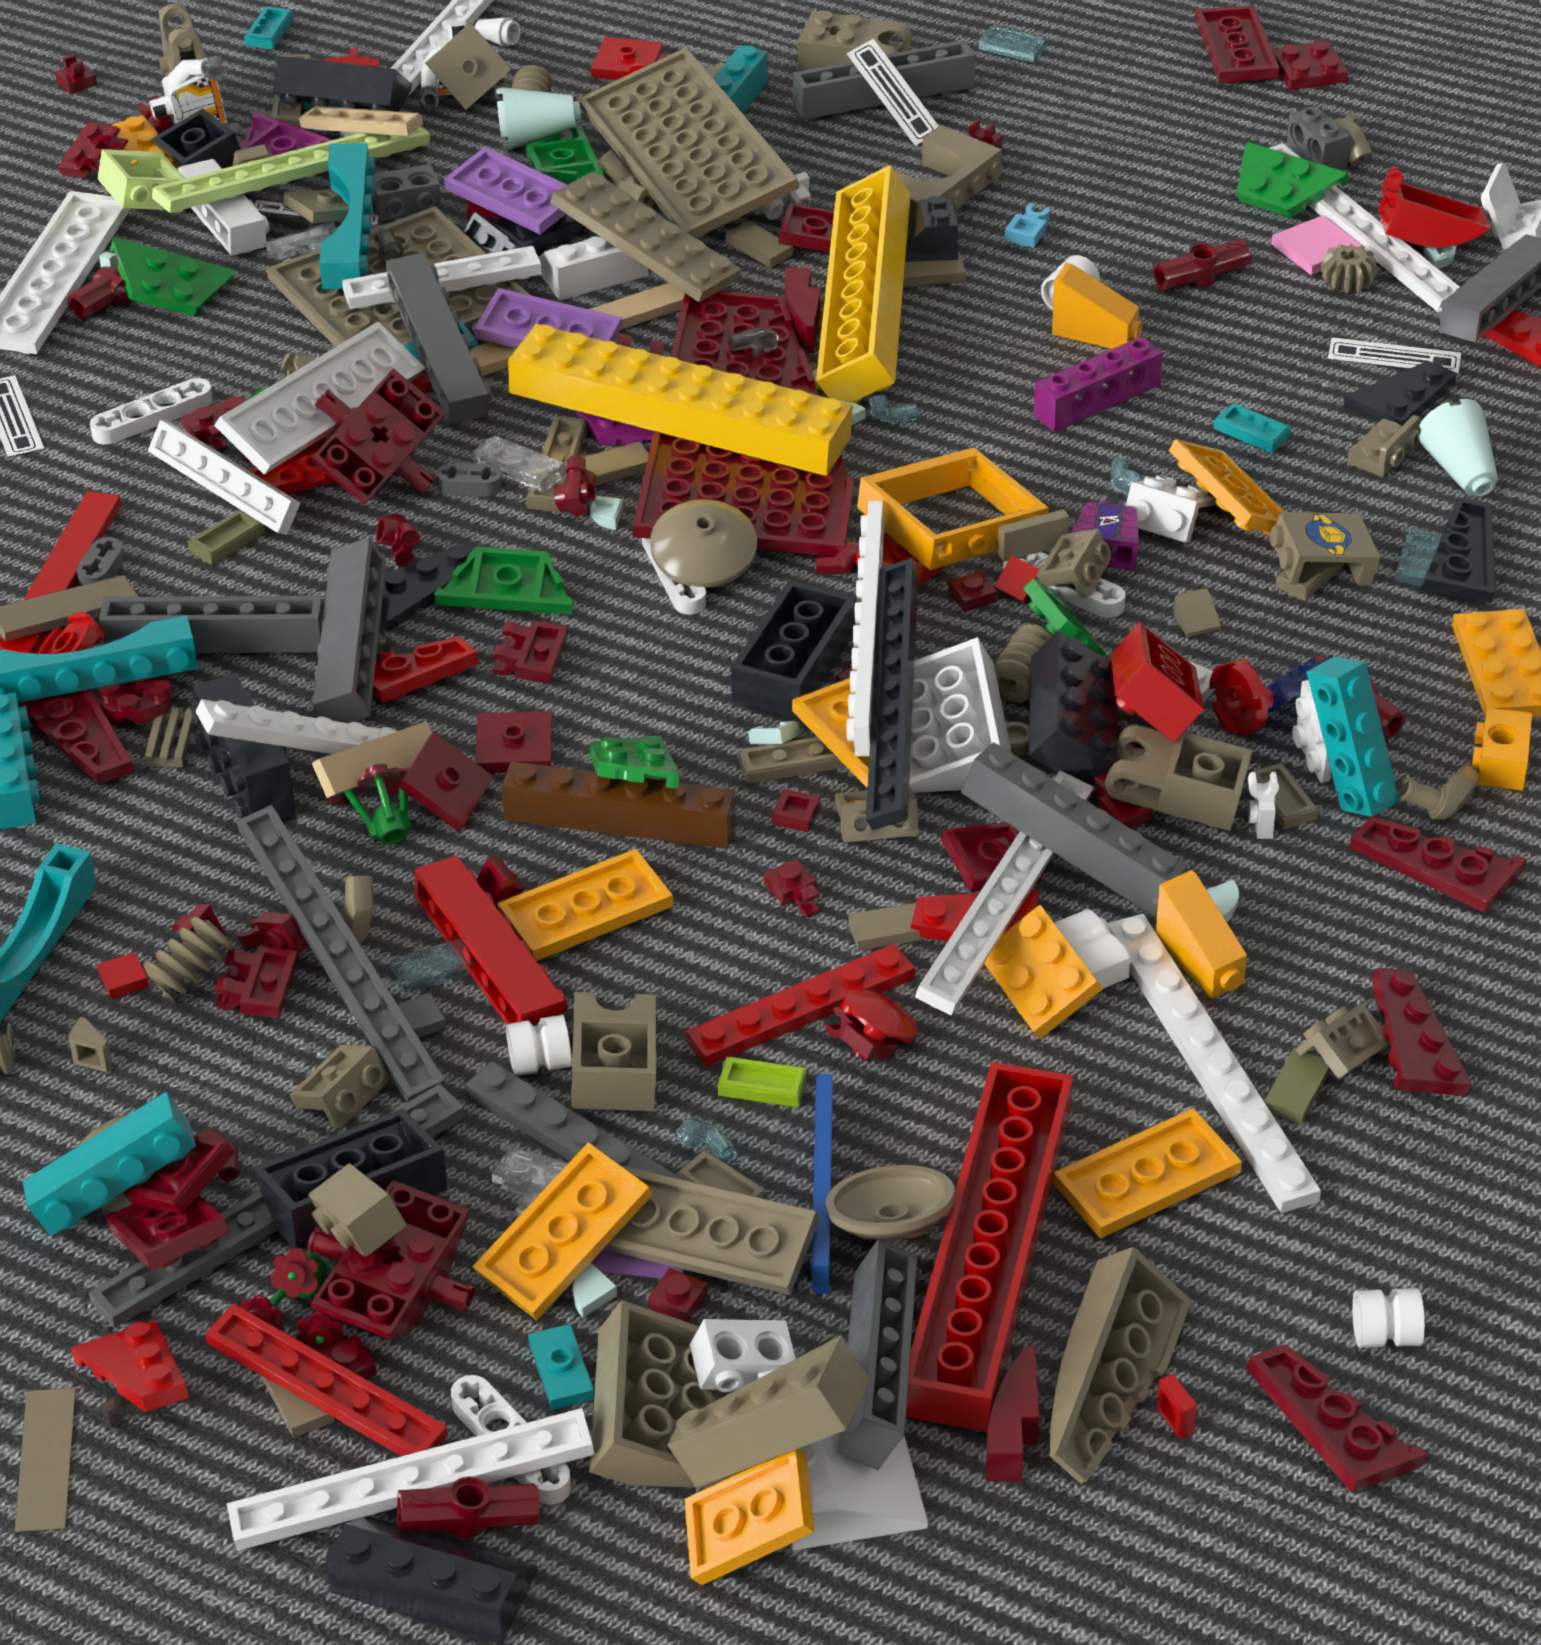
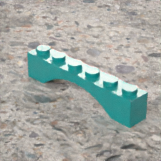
[319,143,375,289]
[0,615,198,703]
[0,843,97,1022]

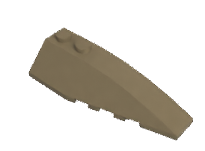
[1050,1247,1192,1483]

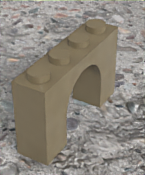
[878,125,1003,210]

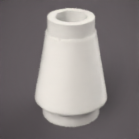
[475,17,520,47]

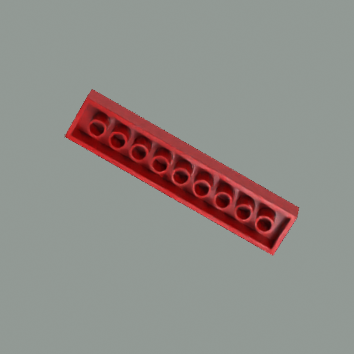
[906,1062,1073,1432]

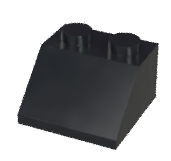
[152,108,241,169]
[905,196,958,262]

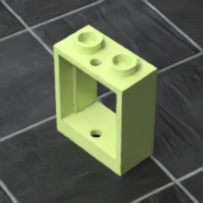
[98,149,185,210]

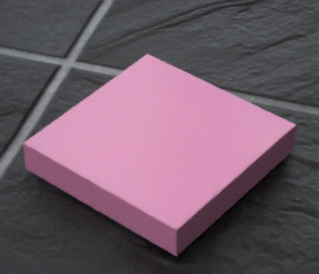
[1271,215,1363,275]

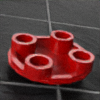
[841,989,919,1043]

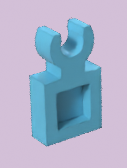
[1004,203,1050,248]

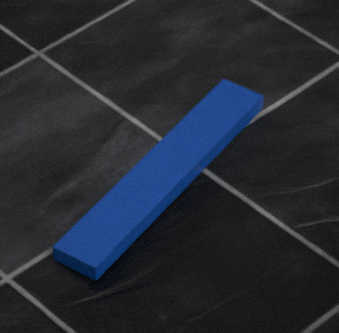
[812,1074,833,1294]

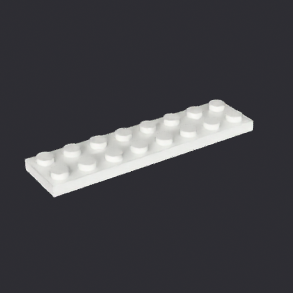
[0,191,131,354]
[214,322,426,474]

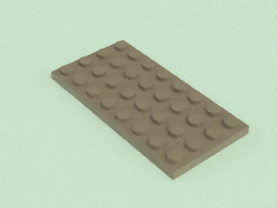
[578,47,800,238]

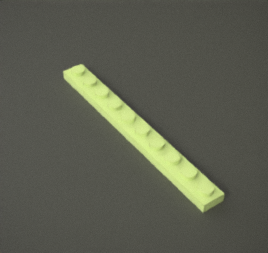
[152,127,430,213]

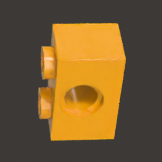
[1472,708,1532,791]

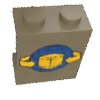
[1270,512,1380,586]

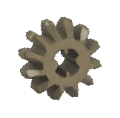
[1321,243,1377,294]

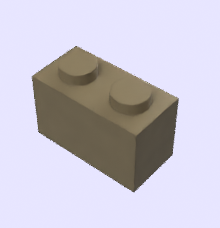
[308,1163,407,1257]

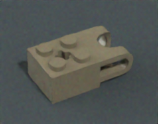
[159,3,207,96]
[797,10,913,72]
[1105,725,1253,831]
[571,992,656,1111]

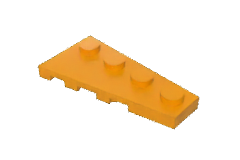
[792,678,869,787]

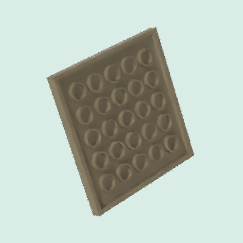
[267,206,531,347]

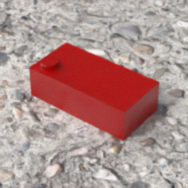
[1111,622,1204,743]

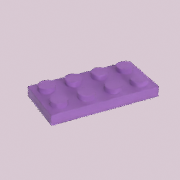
[444,146,567,235]
[474,288,622,348]

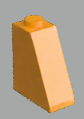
[1052,262,1143,349]
[1156,870,1247,999]

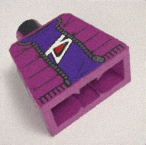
[1071,497,1139,570]

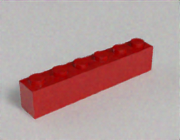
[414,856,568,1026]

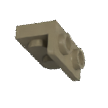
[1347,415,1421,477]
[1036,529,1111,598]
[835,786,919,842]
[1295,1003,1390,1079]
[289,1045,390,1129]

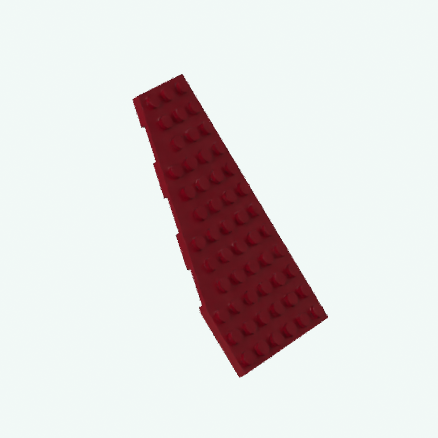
[633,290,854,557]

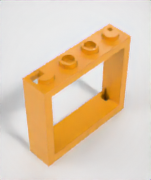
[857,447,1048,570]

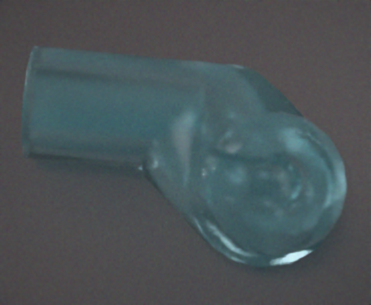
[869,395,918,423]
[1111,457,1144,493]
[675,1117,736,1162]

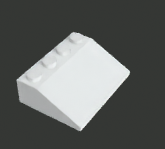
[909,637,1012,793]
[758,1371,928,1550]

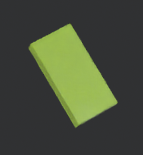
[718,1057,807,1108]

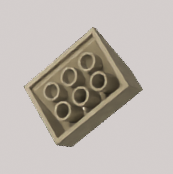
[590,1300,737,1487]

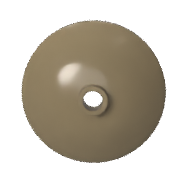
[650,499,757,587]
[826,1165,955,1240]

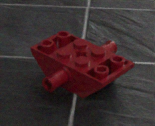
[311,368,447,505]
[307,1180,476,1339]

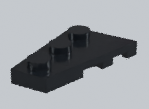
[1344,361,1457,426]

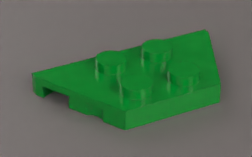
[526,125,605,185]
[1237,142,1350,218]
[110,237,235,317]
[434,547,573,615]
[1023,578,1111,660]
[589,736,680,788]

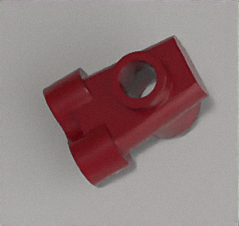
[553,455,596,516]
[376,514,420,567]

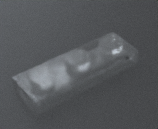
[470,435,567,493]

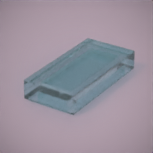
[979,26,1046,62]
[1395,529,1442,586]
[390,938,478,995]

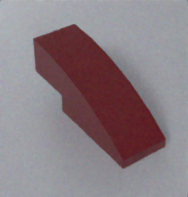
[784,267,821,353]
[985,1346,1039,1482]

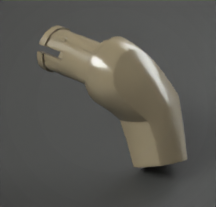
[1333,112,1372,165]
[596,149,654,208]
[1399,765,1479,820]
[308,876,374,960]

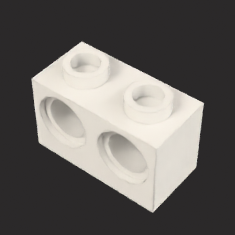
[690,1319,796,1392]

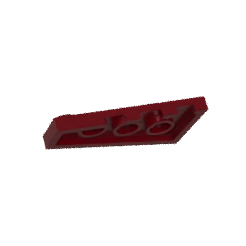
[18,689,134,784]
[1350,816,1527,913]
[1371,968,1472,1096]
[1247,1344,1428,1493]

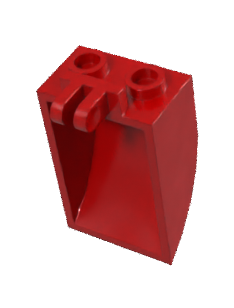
[1378,166,1491,247]

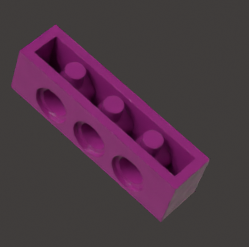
[1034,337,1163,432]

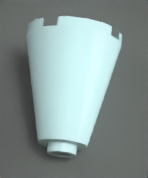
[496,87,582,150]
[1418,399,1498,496]

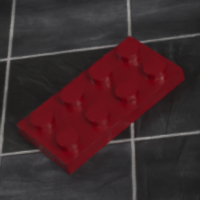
[1195,5,1279,84]

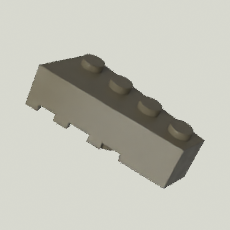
[668,1335,870,1488]

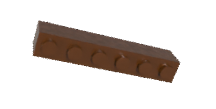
[501,761,736,849]

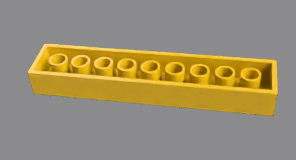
[816,165,911,403]
[508,324,853,476]

